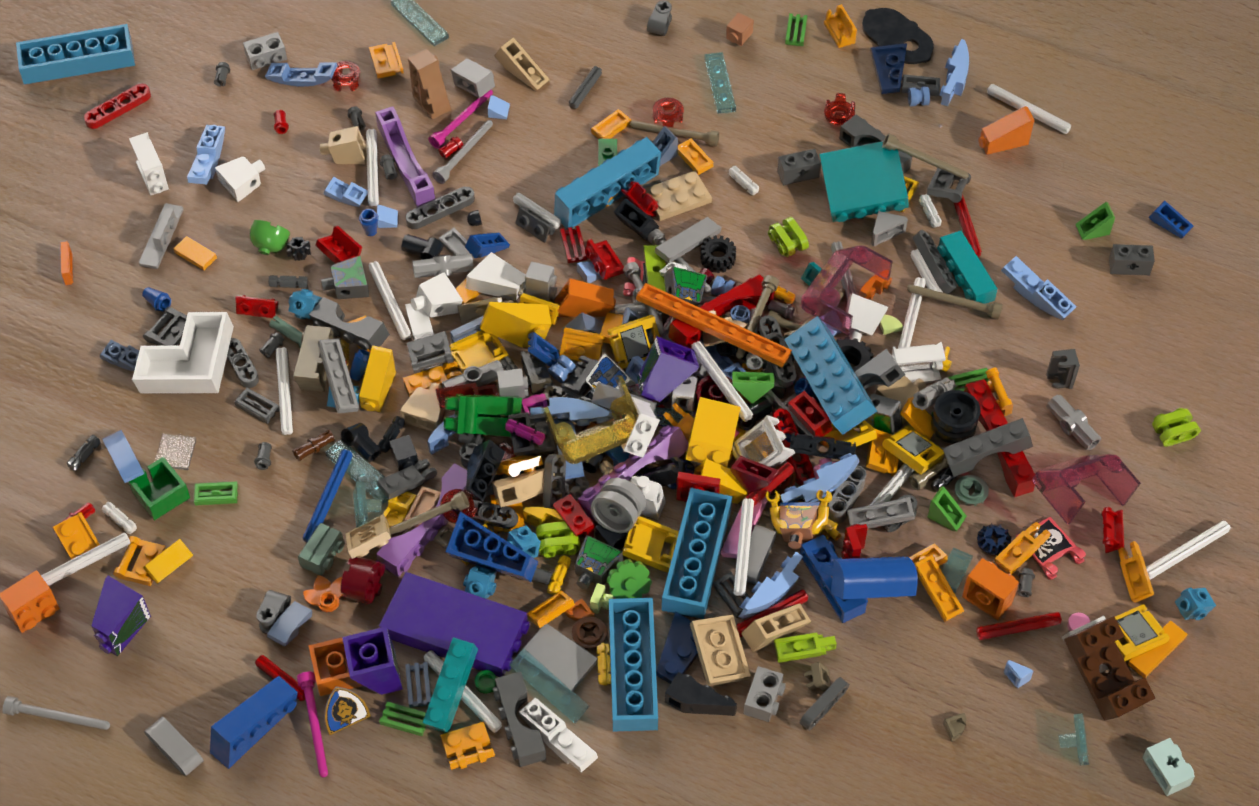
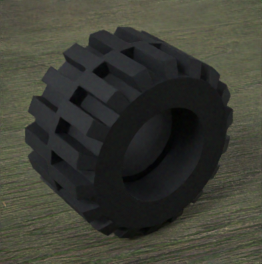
[836,337,874,372]

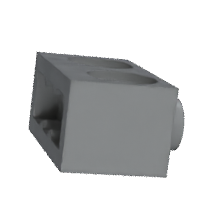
[243,32,287,70]
[744,666,786,722]

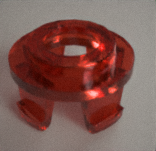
[331,61,360,92]
[824,93,855,125]
[653,98,684,127]
[440,488,478,524]

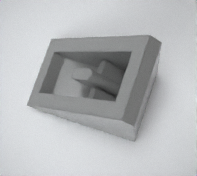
[871,211,908,247]

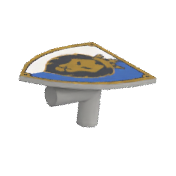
[324,687,371,735]

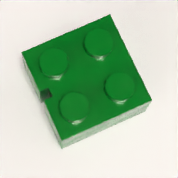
[128,457,190,521]

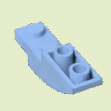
[940,39,969,107]
[187,125,225,185]
[1001,256,1077,320]
[530,397,616,426]
[780,453,860,503]
[739,552,803,619]

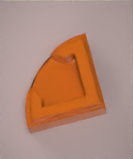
[564,598,595,621]

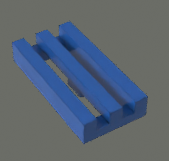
[528,332,559,367]

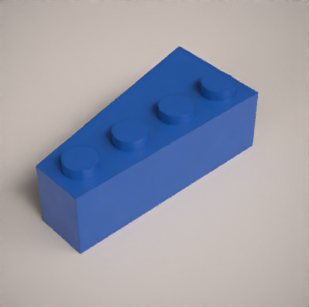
[446,511,538,582]
[210,676,298,769]

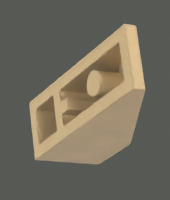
[494,37,550,91]
[741,603,811,652]

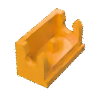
[824,4,857,48]

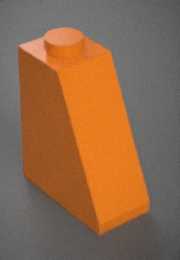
[978,106,1034,155]
[554,278,616,317]

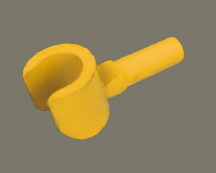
[940,346,952,372]

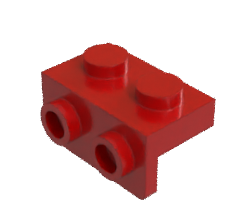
[315,226,362,264]
[585,239,624,280]
[553,494,595,538]
[841,524,868,559]

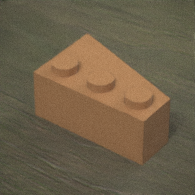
[408,49,451,120]

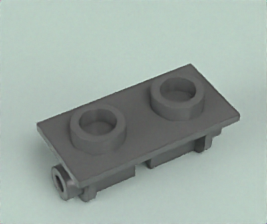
[515,207,555,243]

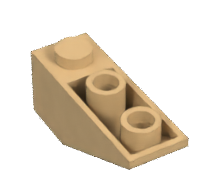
[492,468,557,507]

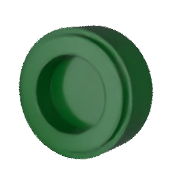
[475,670,496,694]

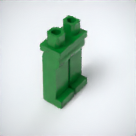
[443,394,522,437]

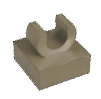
[804,662,831,692]

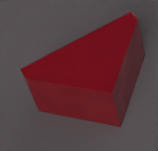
[731,456,778,494]

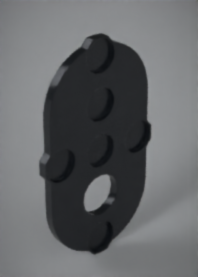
[862,8,934,64]

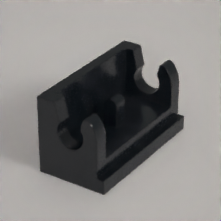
[636,456,686,486]

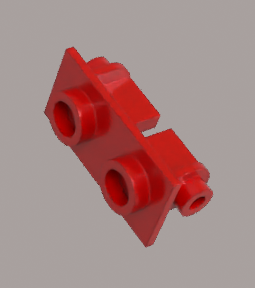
[621,181,659,217]
[235,295,279,318]
[1101,507,1124,554]

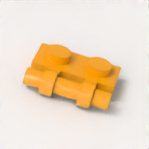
[440,721,495,770]

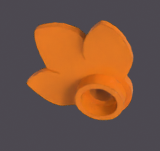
[303,575,344,612]

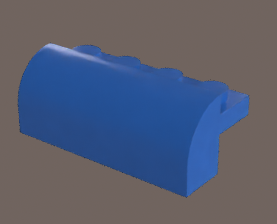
[821,556,918,599]

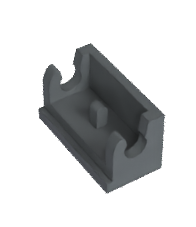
[1046,349,1080,389]
[521,351,554,395]
[561,356,598,396]

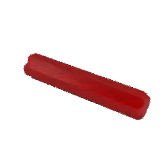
[742,462,795,506]
[255,655,305,701]

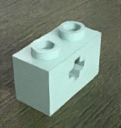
[1142,738,1195,796]

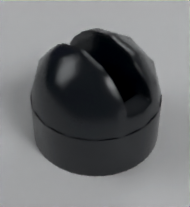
[467,210,482,226]

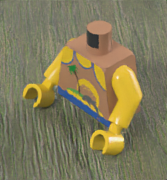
[766,490,832,549]

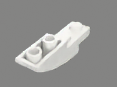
[519,698,598,772]

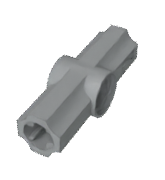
[412,254,474,278]
[442,360,504,397]
[912,378,957,410]
[1046,394,1101,450]

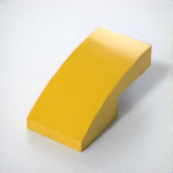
[383,492,417,528]
[523,507,563,527]
[143,539,193,584]

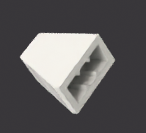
[466,252,526,301]

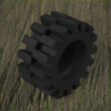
[700,235,736,273]

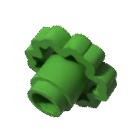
[607,559,652,599]

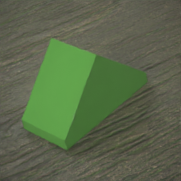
[1075,202,1115,240]
[732,371,774,404]
[927,487,967,531]

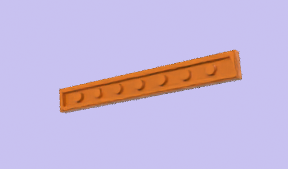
[636,283,792,368]

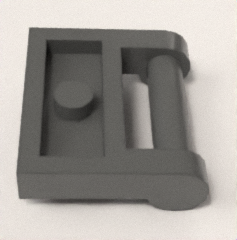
[927,168,971,203]
[143,307,187,346]
[406,331,454,374]

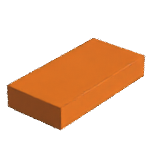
[61,241,73,285]

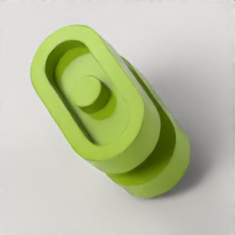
[768,217,809,257]
[1152,408,1201,447]
[536,521,581,558]

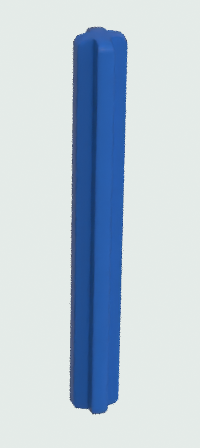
[303,449,353,543]

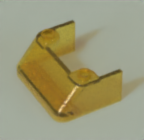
[541,375,639,464]

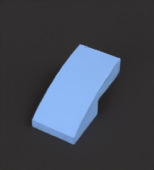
[324,177,368,207]

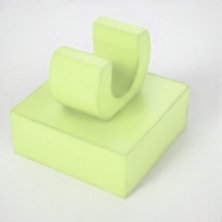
[590,583,614,614]

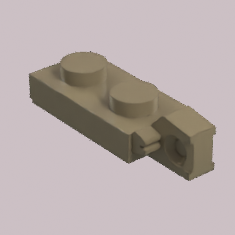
[457,297,513,325]

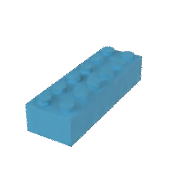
[16,24,135,84]
[554,137,661,230]
[784,316,877,435]
[662,488,732,619]
[609,598,658,732]

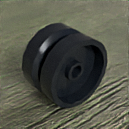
[931,390,981,444]

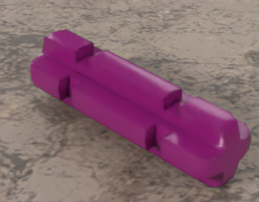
[505,419,545,445]

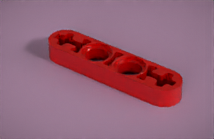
[84,84,151,129]
[771,408,815,486]

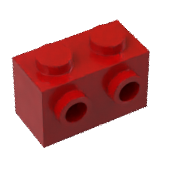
[788,390,832,436]

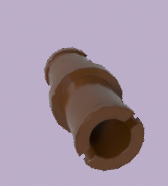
[292,430,335,461]

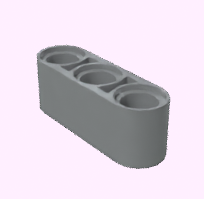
[828,465,866,524]
[746,525,777,585]
[144,716,204,776]

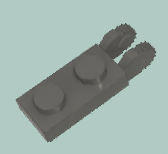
[377,459,437,500]

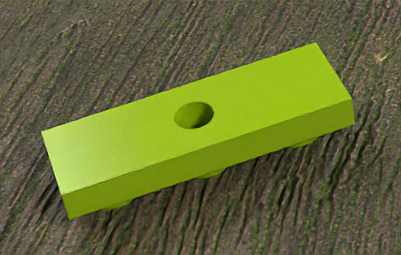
[643,245,666,292]

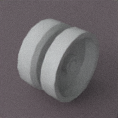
[590,478,646,533]

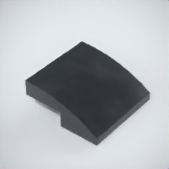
[508,412,556,456]

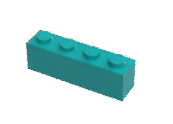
[937,231,998,304]
[423,637,478,733]

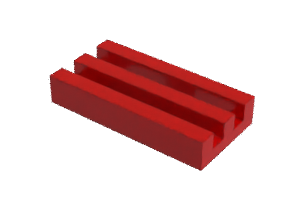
[560,226,587,263]

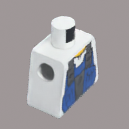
[584,354,635,399]

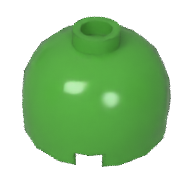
[250,220,290,255]

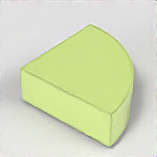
[879,315,903,335]

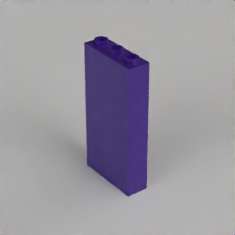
[379,572,530,677]

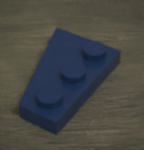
[871,43,907,94]
[656,611,698,684]

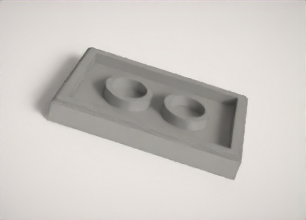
[518,624,598,694]

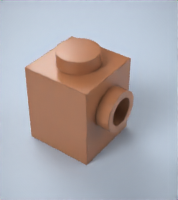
[726,13,754,46]

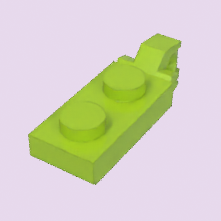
[774,632,837,663]

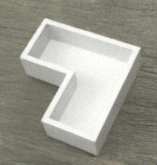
[132,312,234,393]

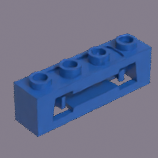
[800,535,868,623]

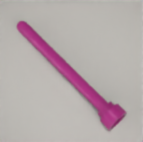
[428,90,493,149]
[297,671,328,778]

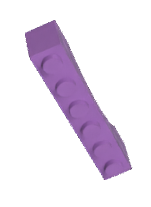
[375,106,435,207]
[577,426,688,521]
[376,463,472,577]

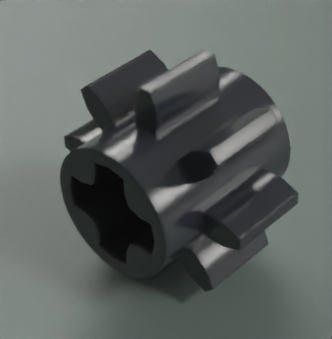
[286,237,311,261]

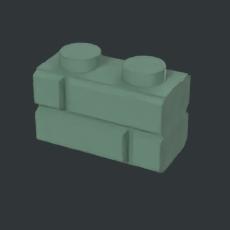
[298,523,345,575]

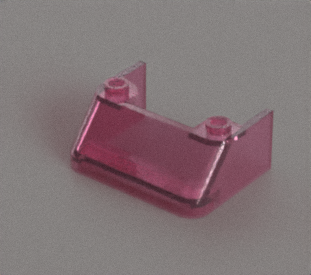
[801,245,893,335]
[1032,454,1141,525]

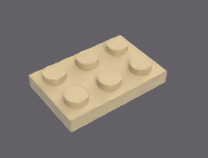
[644,170,712,221]
[346,514,391,559]
[690,615,751,686]

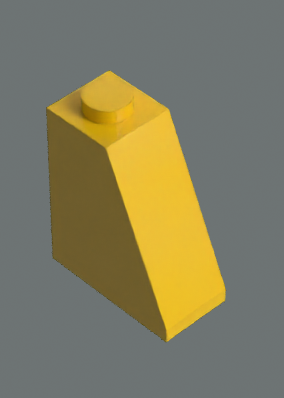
[359,346,396,412]
[694,459,748,504]

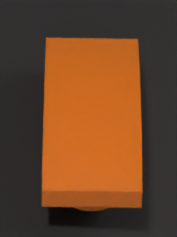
[859,268,892,300]

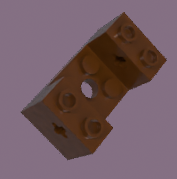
[1064,616,1156,721]

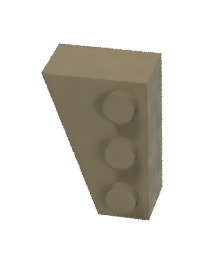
[293,325,334,392]

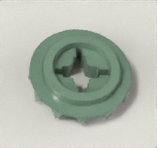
[955,475,989,506]

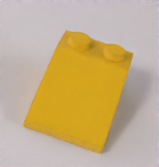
[480,302,551,348]
[685,397,741,467]

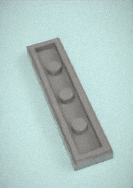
[655,217,722,263]
[318,339,359,413]

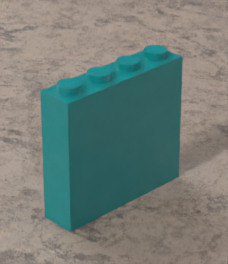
[820,141,909,222]

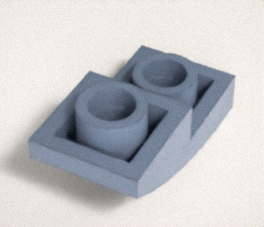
[100,340,139,371]
[267,601,312,646]

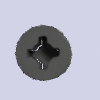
[460,443,477,468]

